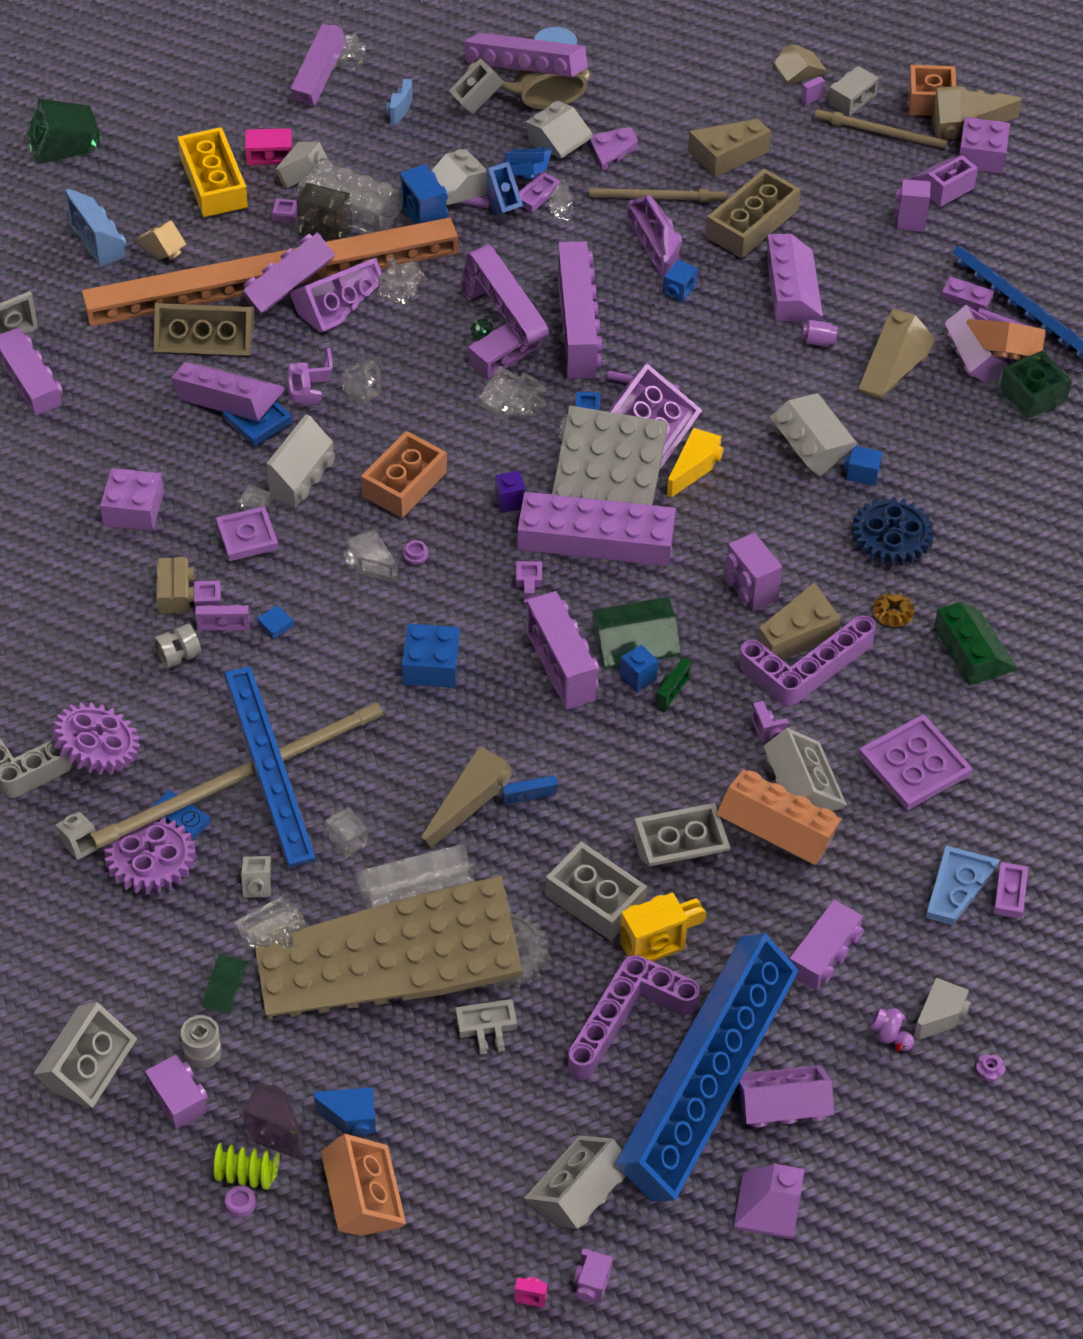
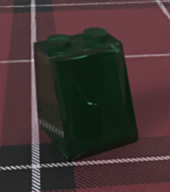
[26,99,101,164]

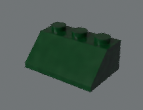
[934,602,1017,686]

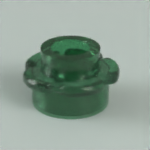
[470,319,493,341]

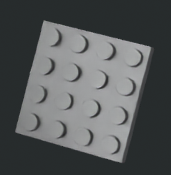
[552,406,668,505]

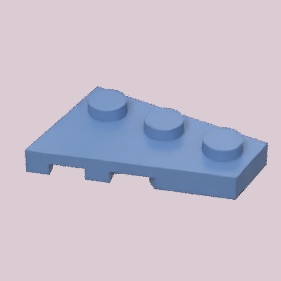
[926,846,1000,925]

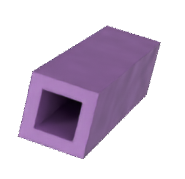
[291,23,346,107]

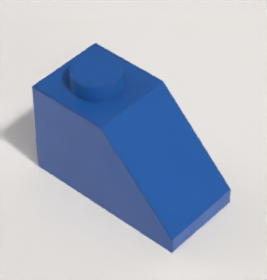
[486,161,523,215]
[314,1087,376,1137]

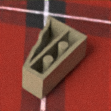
[688,119,771,177]

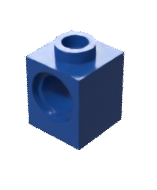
[663,259,698,302]

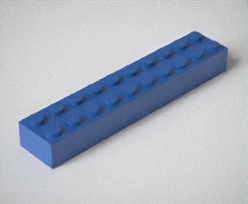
[615,933,799,1202]

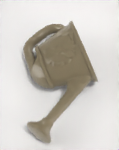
[466,62,590,109]

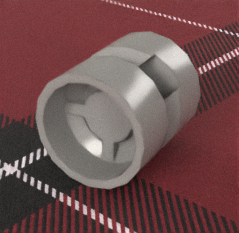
[154,624,202,669]
[181,1015,222,1069]

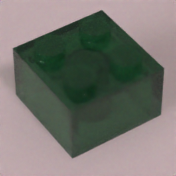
[999,350,1072,419]

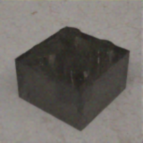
[296,183,352,242]

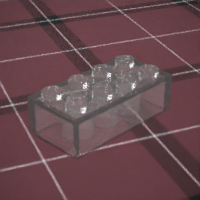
[298,158,402,233]

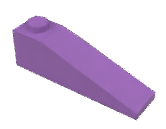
[289,258,384,332]

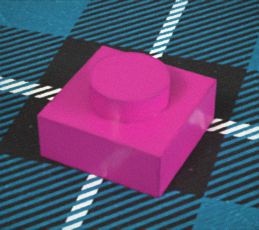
[515,1277,548,1308]

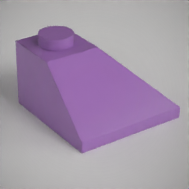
[734,1164,805,1239]

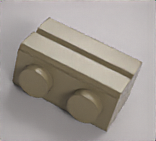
[157,557,195,615]

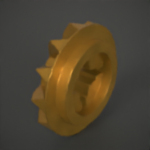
[873,591,914,627]

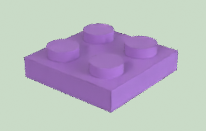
[216,506,279,561]

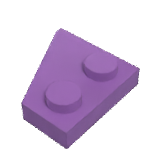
[588,127,638,171]

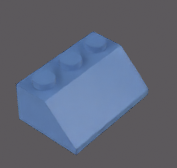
[65,189,127,267]

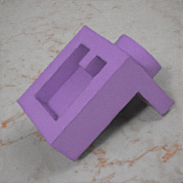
[751,701,789,744]

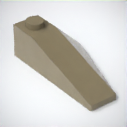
[931,86,1022,140]
[858,308,935,399]
[421,746,512,848]

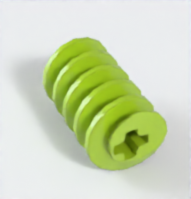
[214,1142,280,1190]

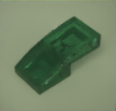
[201,954,248,1015]

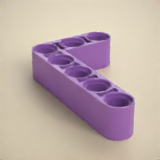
[461,244,549,346]
[739,616,876,706]
[568,955,700,1080]

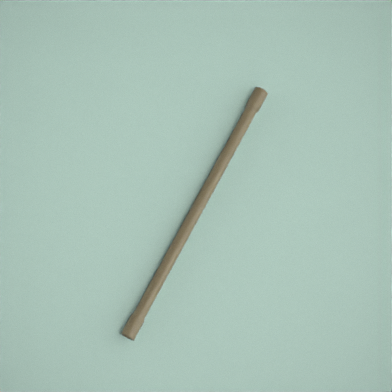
[89,702,383,849]

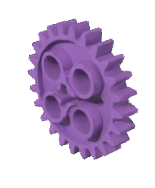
[51,702,140,775]
[105,817,196,894]

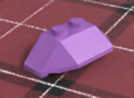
[627,195,682,279]

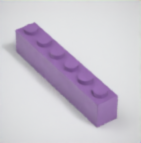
[464,33,588,77]

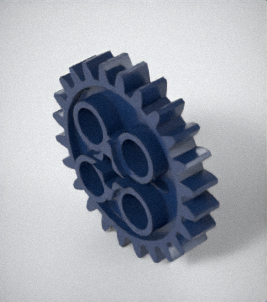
[851,497,935,567]

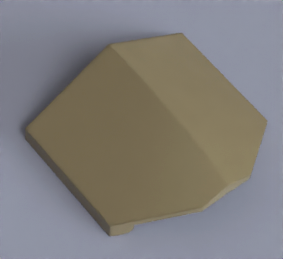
[774,45,827,85]

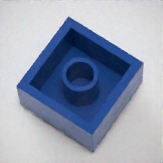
[400,164,448,224]
[402,624,460,688]

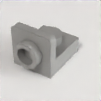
[241,856,272,898]

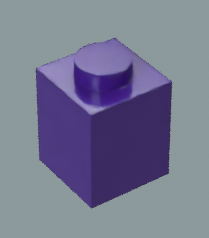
[495,470,526,513]

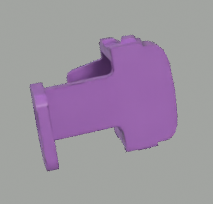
[285,348,333,407]

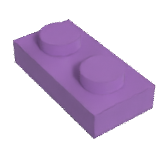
[519,172,561,213]
[941,277,995,311]
[195,605,250,631]
[994,862,1028,919]

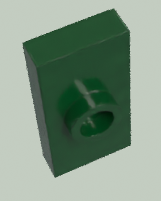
[656,657,691,713]

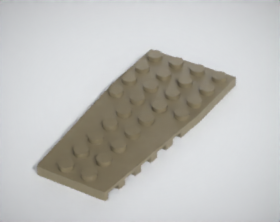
[255,876,524,1020]

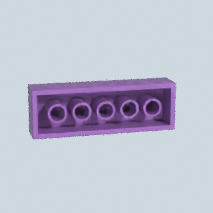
[558,241,602,379]
[518,492,676,566]

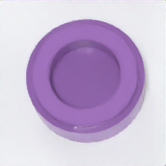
[225,1185,256,1218]

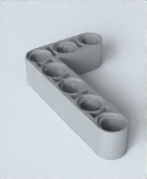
[0,738,73,798]

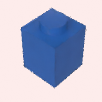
[843,446,883,486]
[620,644,658,693]

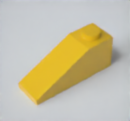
[667,428,724,497]

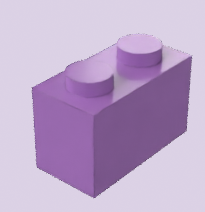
[893,179,931,232]
[145,1055,208,1129]

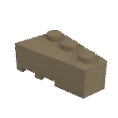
[758,582,841,660]

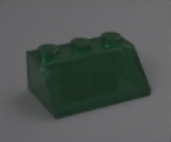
[592,596,681,669]

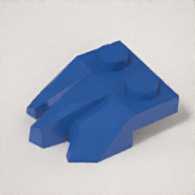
[504,147,552,179]

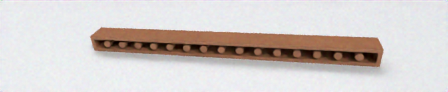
[82,217,458,327]

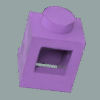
[574,1248,613,1303]

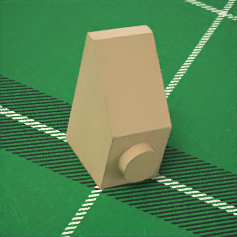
[135,220,186,260]

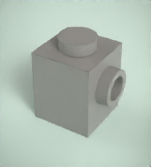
[56,812,97,860]

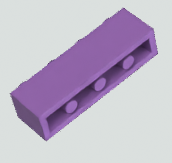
[242,232,335,317]
[0,327,63,416]

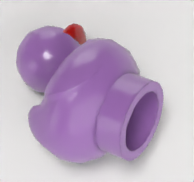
[869,1008,914,1052]

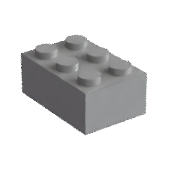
[545,842,647,941]

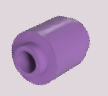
[801,320,838,347]

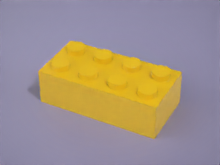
[178,127,248,217]

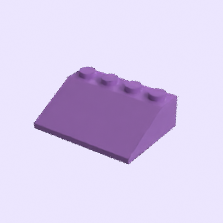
[607,363,702,469]

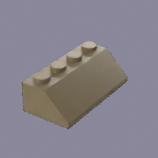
[154,303,255,356]

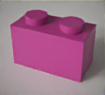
[245,128,292,165]

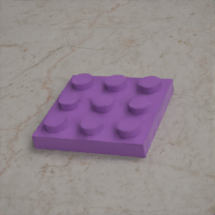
[858,714,973,811]

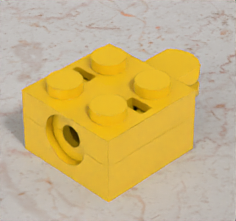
[620,892,707,962]

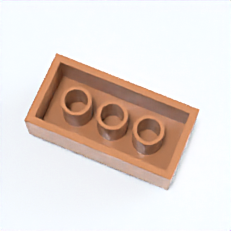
[716,769,841,865]

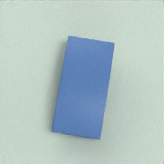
[386,79,413,125]

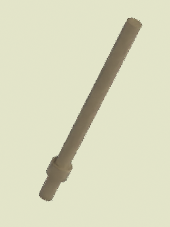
[815,109,948,149]
[589,188,727,203]

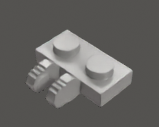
[455,999,517,1055]

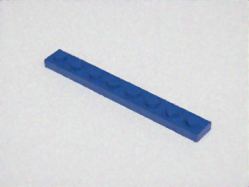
[953,246,1083,359]
[224,666,316,868]

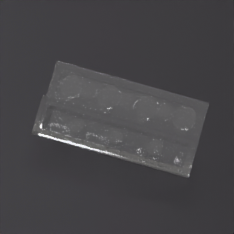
[354,843,477,910]

